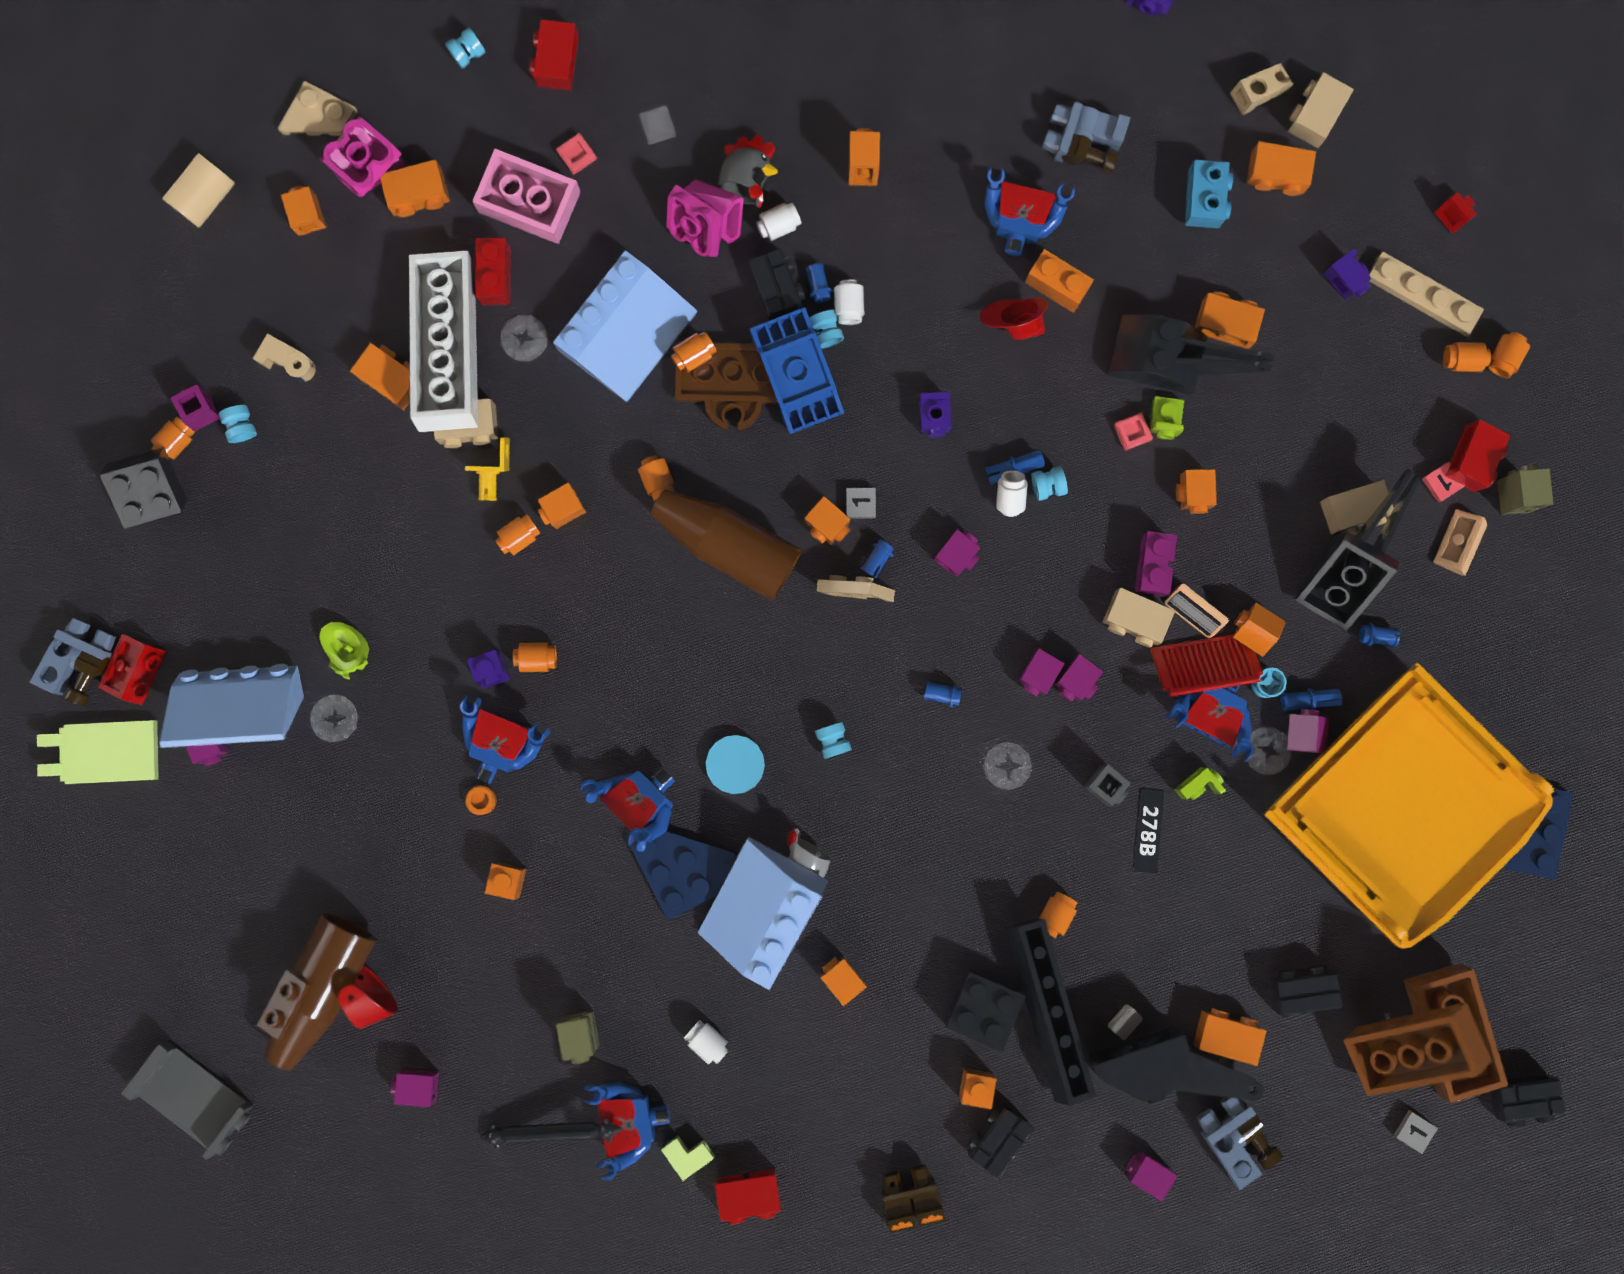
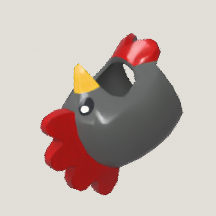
[718,135,778,208]

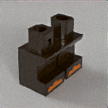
[882,1164,946,1233]

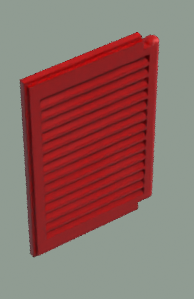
[1150,634,1263,697]

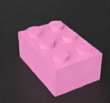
[472,149,581,244]

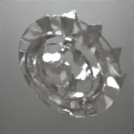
[501,315,548,362]
[310,695,359,742]
[1247,727,1292,774]
[984,742,1032,790]

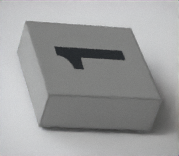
[846,488,876,519]
[1393,1110,1438,1154]

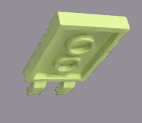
[37,720,159,784]

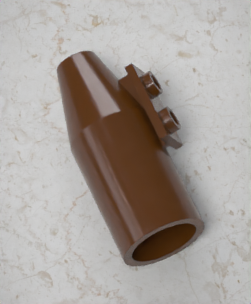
[650,489,802,602]
[257,913,377,1070]

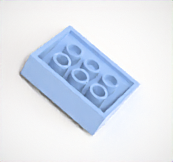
[553,251,697,402]
[160,664,304,747]
[698,837,829,990]

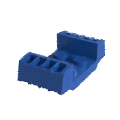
[750,307,845,434]

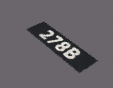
[1133,789,1164,874]

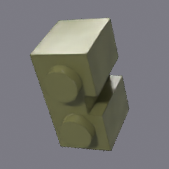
[1497,465,1553,515]
[556,1010,600,1064]

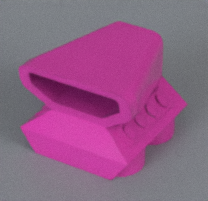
[319,117,408,197]
[666,180,743,257]

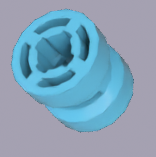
[445,27,485,68]
[810,310,844,349]
[218,405,257,443]
[1031,466,1068,501]
[1250,667,1287,698]
[815,722,852,759]

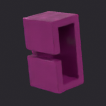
[1135,531,1177,597]

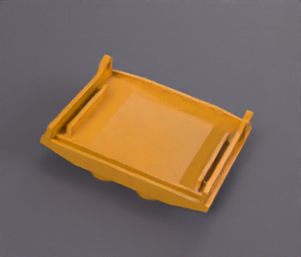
[1263,663,1554,948]

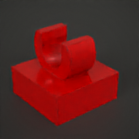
[1434,192,1477,234]

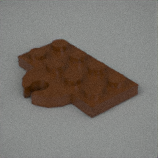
[675,342,778,431]

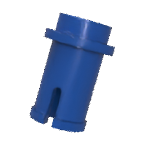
[805,264,832,303]
[860,539,894,579]
[1359,623,1400,647]
[924,681,962,707]

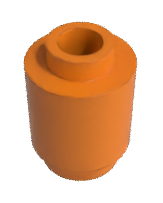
[671,331,717,373]
[1489,332,1530,378]
[1443,342,1491,372]
[150,416,195,460]
[637,455,675,501]
[495,514,540,556]
[513,642,557,672]
[1039,892,1078,939]

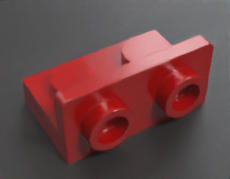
[98,634,166,705]

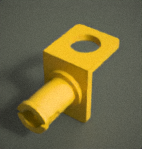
[465,437,510,501]

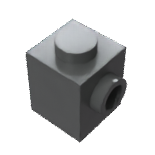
[1084,764,1131,806]

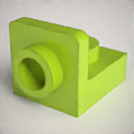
[1149,396,1184,440]
[1174,767,1226,800]

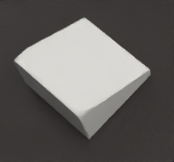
[1108,1004,1143,1040]

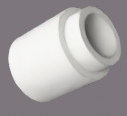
[756,202,801,241]
[834,280,864,325]
[996,471,1028,517]
[684,1020,729,1065]

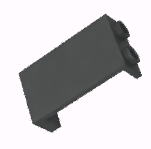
[121,1040,253,1160]

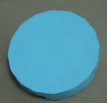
[706,735,765,794]

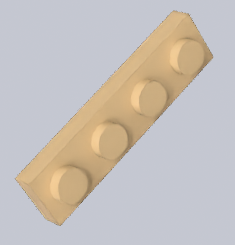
[1368,252,1484,336]

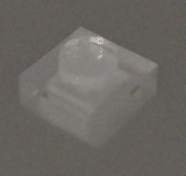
[639,106,676,145]

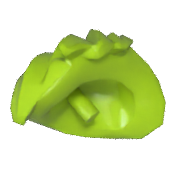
[319,622,369,679]

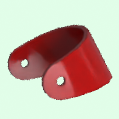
[338,966,399,1029]

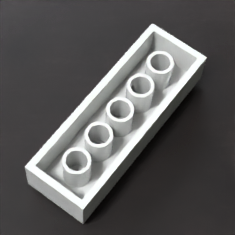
[409,251,478,432]

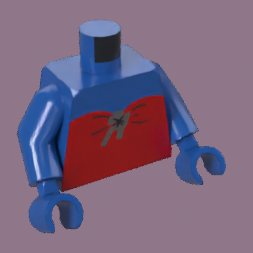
[984,166,1076,256]
[1165,685,1254,762]
[460,695,550,784]
[580,769,675,852]
[584,1082,670,1180]

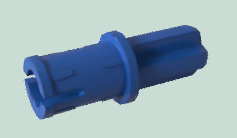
[985,450,1045,485]
[1281,688,1343,712]

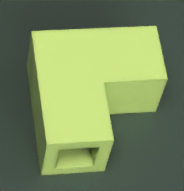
[661,1135,714,1181]

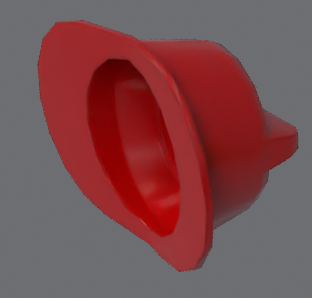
[979,298,1048,340]

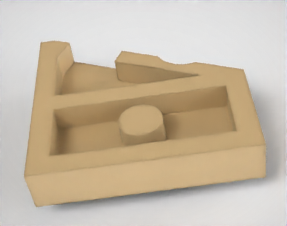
[278,81,358,136]
[817,575,895,602]

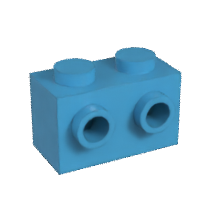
[1185,160,1233,228]

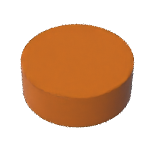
[465,785,497,815]

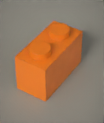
[849,128,880,186]
[1246,141,1316,196]
[380,160,450,217]
[1025,249,1094,313]
[1195,292,1265,349]
[350,343,410,410]
[1193,1008,1266,1066]

